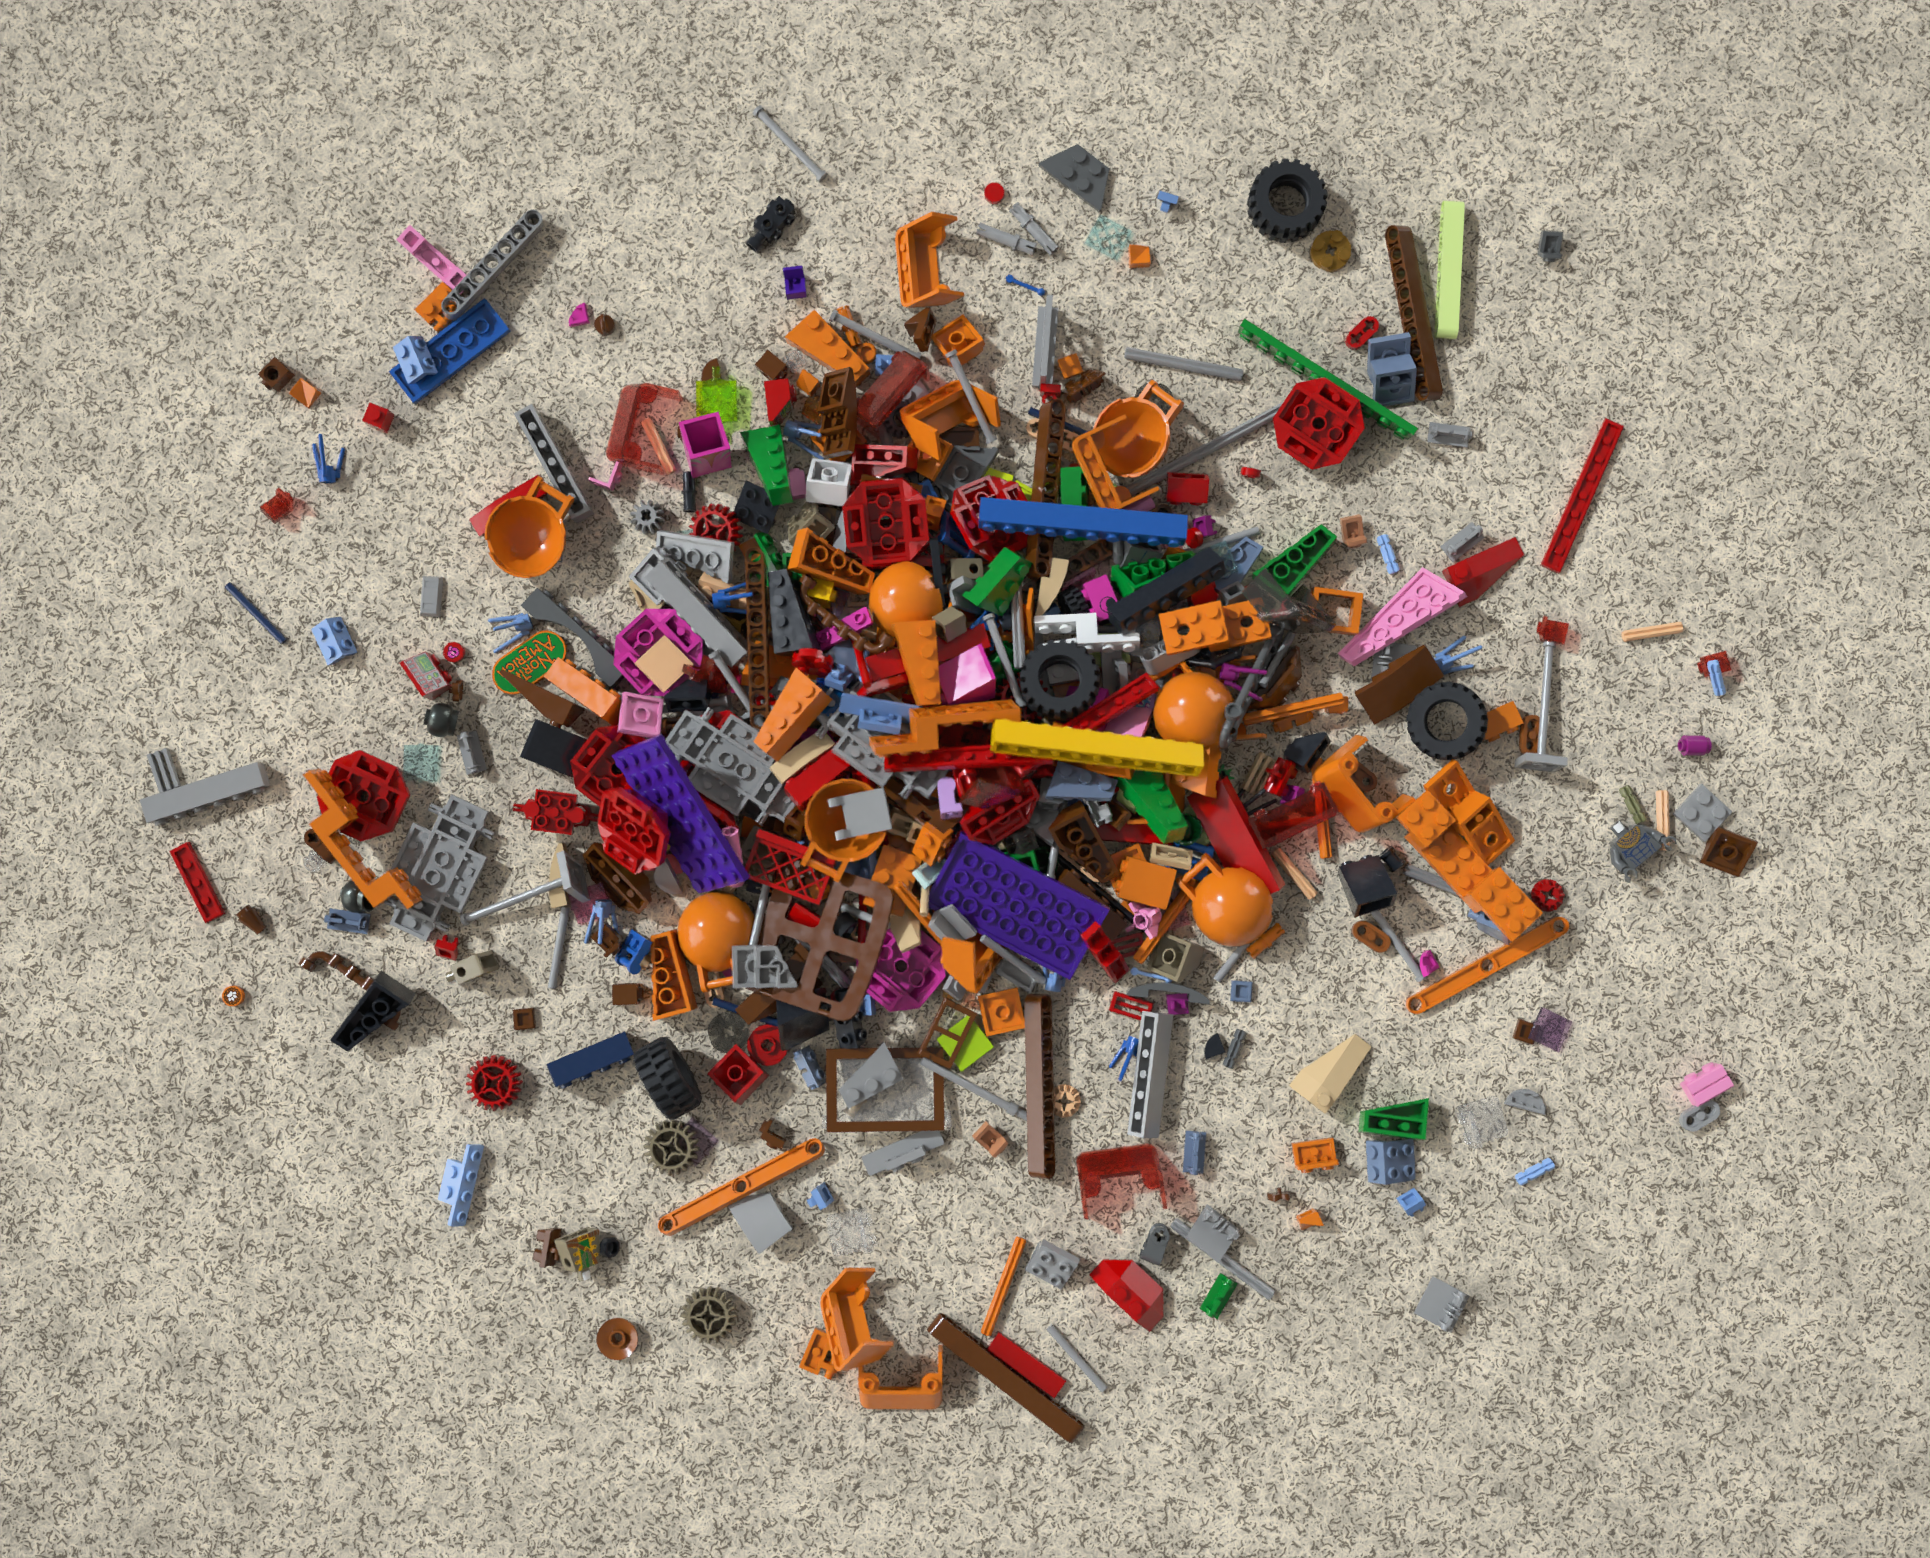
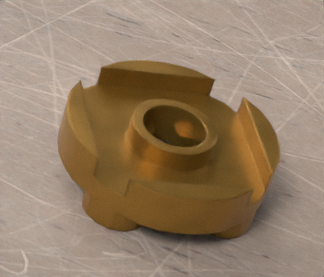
[1310,230,1351,272]

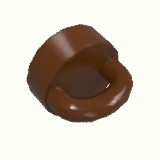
[594,314,615,336]

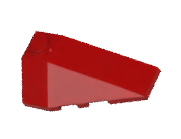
[1442,537,1524,607]

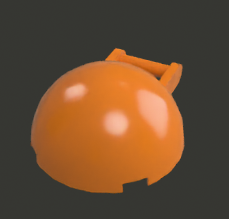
[1093,380,1184,478]
[485,476,575,578]
[869,561,942,650]
[1149,661,1235,747]
[800,779,887,883]
[1175,853,1273,947]
[677,891,755,993]

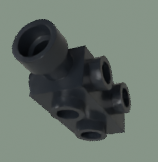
[745,196,796,254]
[833,988,867,1049]

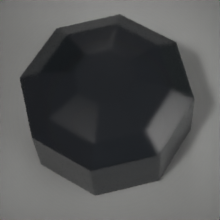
[600,1237,620,1258]

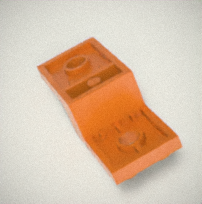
[1159,597,1272,656]
[1423,759,1515,865]

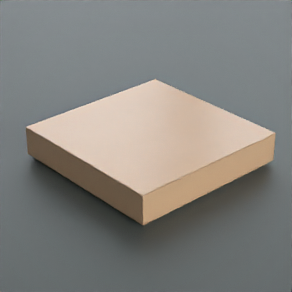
[635,635,694,693]

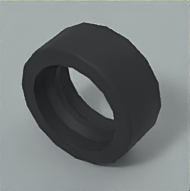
[834,912,858,939]

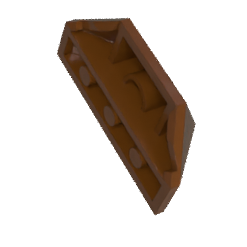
[1247,645,1302,711]
[583,842,652,914]

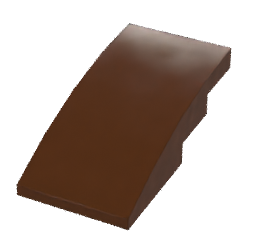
[817,367,857,459]
[1354,644,1444,725]

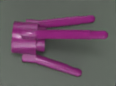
[1220,663,1268,702]

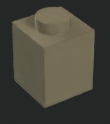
[932,606,967,642]

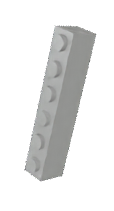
[514,404,594,524]
[645,557,748,667]
[140,762,271,826]
[1127,1011,1173,1138]

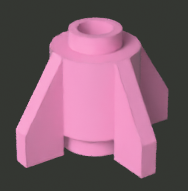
[1125,901,1162,939]

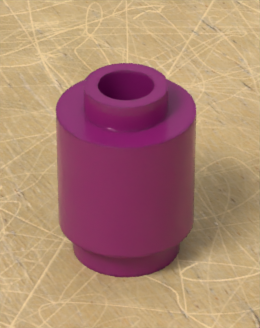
[1678,735,1712,756]

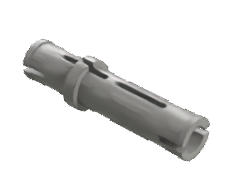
[1009,202,1059,256]
[976,222,1037,256]

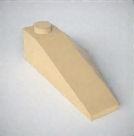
[889,882,921,953]
[1289,1034,1371,1114]

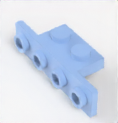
[438,1144,484,1227]

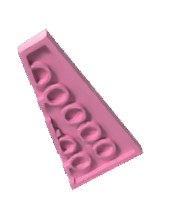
[1338,567,1467,666]

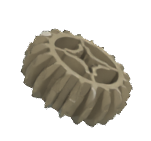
[643,1120,700,1176]
[681,1286,738,1344]

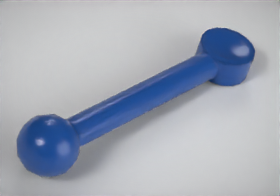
[1006,275,1045,296]

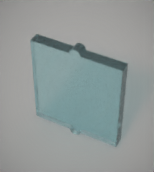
[403,743,438,783]

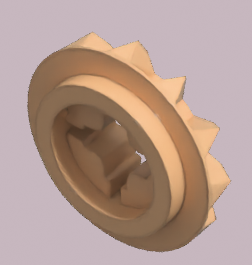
[1054,1084,1081,1118]

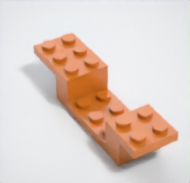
[869,699,1035,757]
[303,768,423,909]
[863,770,952,917]
[1396,790,1543,942]

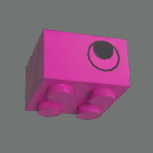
[1081,575,1117,625]

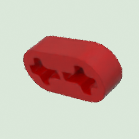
[1345,316,1379,350]

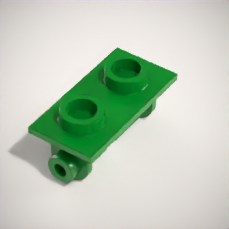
[1199,1273,1238,1319]

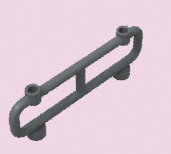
[1219,619,1285,750]

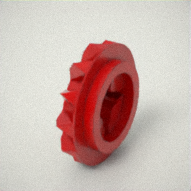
[1531,879,1565,912]

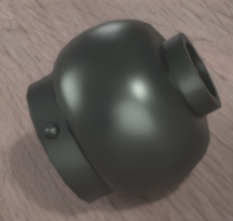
[423,703,459,737]
[340,880,374,913]

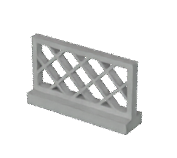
[1032,295,1058,388]

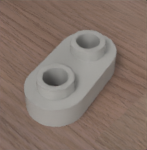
[1679,1100,1720,1132]

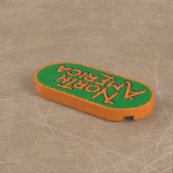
[492,631,567,694]

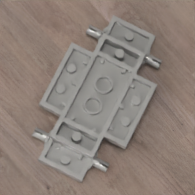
[815,681,950,799]
[666,707,796,826]
[384,794,495,941]

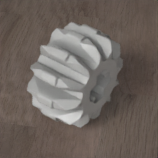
[630,500,665,534]

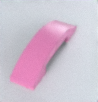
[396,225,466,295]

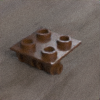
[1061,368,1106,404]

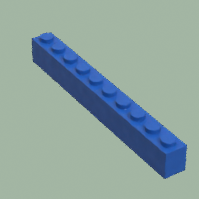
[978,497,1188,547]

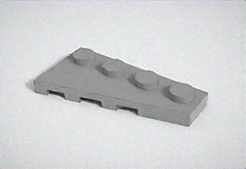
[656,530,734,584]

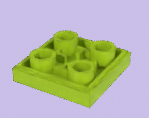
[937,1015,994,1072]

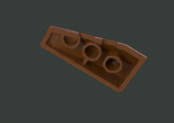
[500,669,585,729]
[1048,800,1120,884]
[735,953,823,1025]

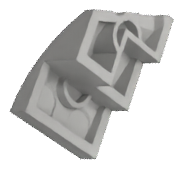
[732,945,797,988]
[728,1192,793,1254]

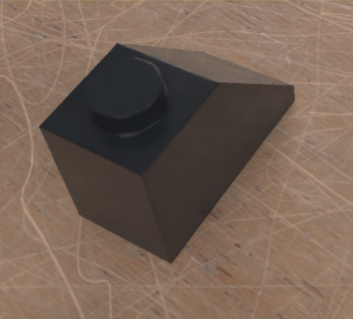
[664,679,711,712]
[1284,732,1331,774]

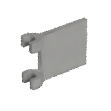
[828,788,893,840]

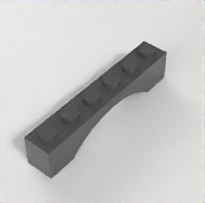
[521,588,625,689]

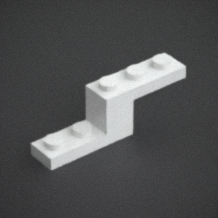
[1034,613,1140,654]

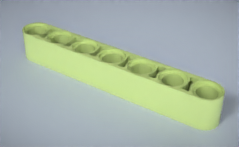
[1434,201,1465,339]

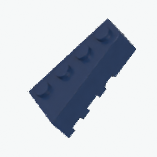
[546,1031,634,1089]

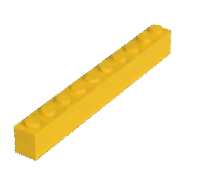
[991,719,1204,777]

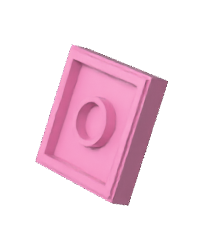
[618,691,664,738]

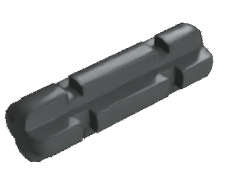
[1223,1029,1247,1069]

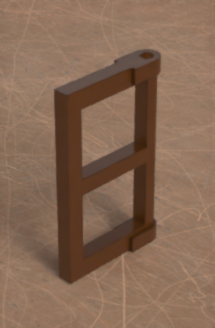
[917,997,977,1069]

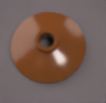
[596,1318,638,1360]

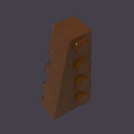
[1054,865,1128,942]

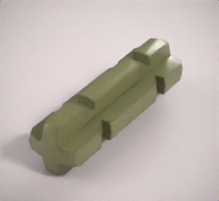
[1619,785,1647,824]

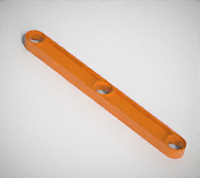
[1406,917,1569,1014]
[658,1138,825,1236]

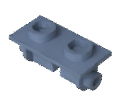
[324,908,371,934]
[793,1045,826,1090]
[1183,1131,1206,1175]

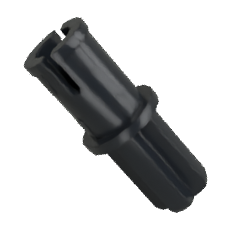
[681,471,697,513]

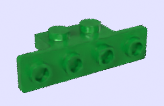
[752,532,783,587]

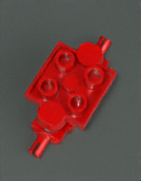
[513,789,599,835]

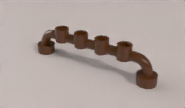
[799,574,897,653]
[298,951,401,1031]

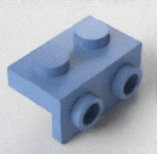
[393,336,438,384]
[311,617,357,665]

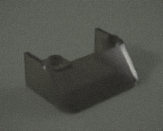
[1242,568,1336,634]

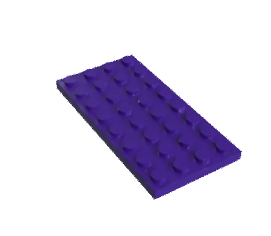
[612,734,750,894]
[929,831,1109,980]

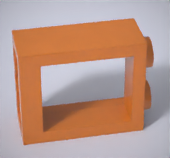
[1304,587,1364,636]

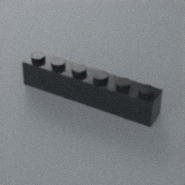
[1107,547,1226,636]

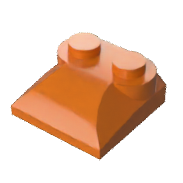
[931,314,985,367]

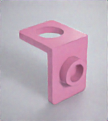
[588,461,622,491]

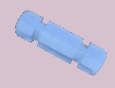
[1377,534,1400,574]
[1707,660,1726,696]
[1515,1158,1555,1185]

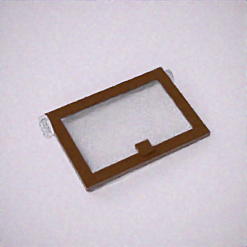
[822,1047,951,1133]

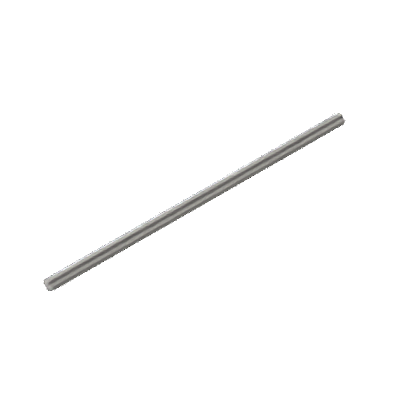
[1022,402,1283,553]

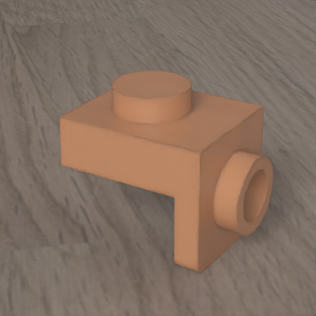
[1340,514,1367,548]
[972,1121,1008,1158]

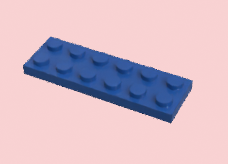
[389,298,511,405]

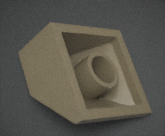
[1147,933,1205,983]

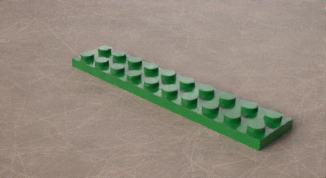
[1238,318,1418,440]

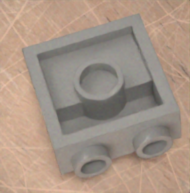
[629,546,688,605]

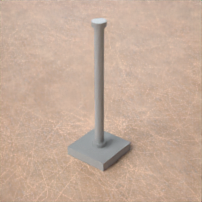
[1514,641,1568,773]
[460,851,590,926]

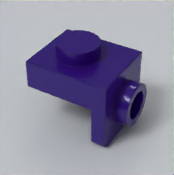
[783,265,807,300]

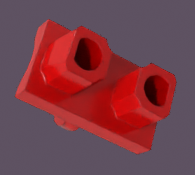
[1263,757,1298,797]
[952,768,981,799]

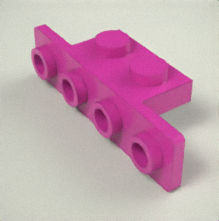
[816,607,873,651]

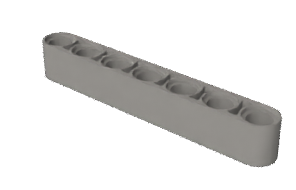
[441,209,543,320]

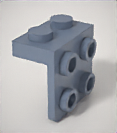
[1366,1139,1416,1185]

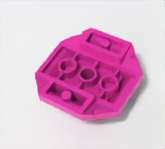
[613,608,703,697]
[856,928,946,1012]

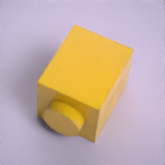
[808,577,837,609]

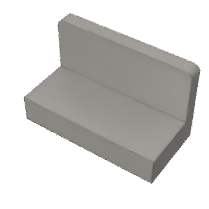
[947,576,981,615]
[928,904,977,941]

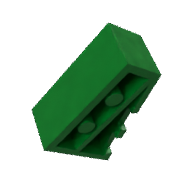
[1059,467,1089,541]
[962,547,1032,616]
[1358,1098,1429,1141]

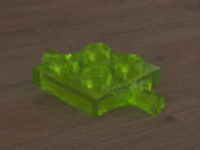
[696,366,738,424]

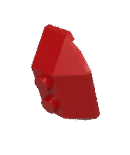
[960,778,1040,845]
[1089,1259,1164,1332]

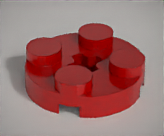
[792,648,834,678]
[747,1024,788,1066]

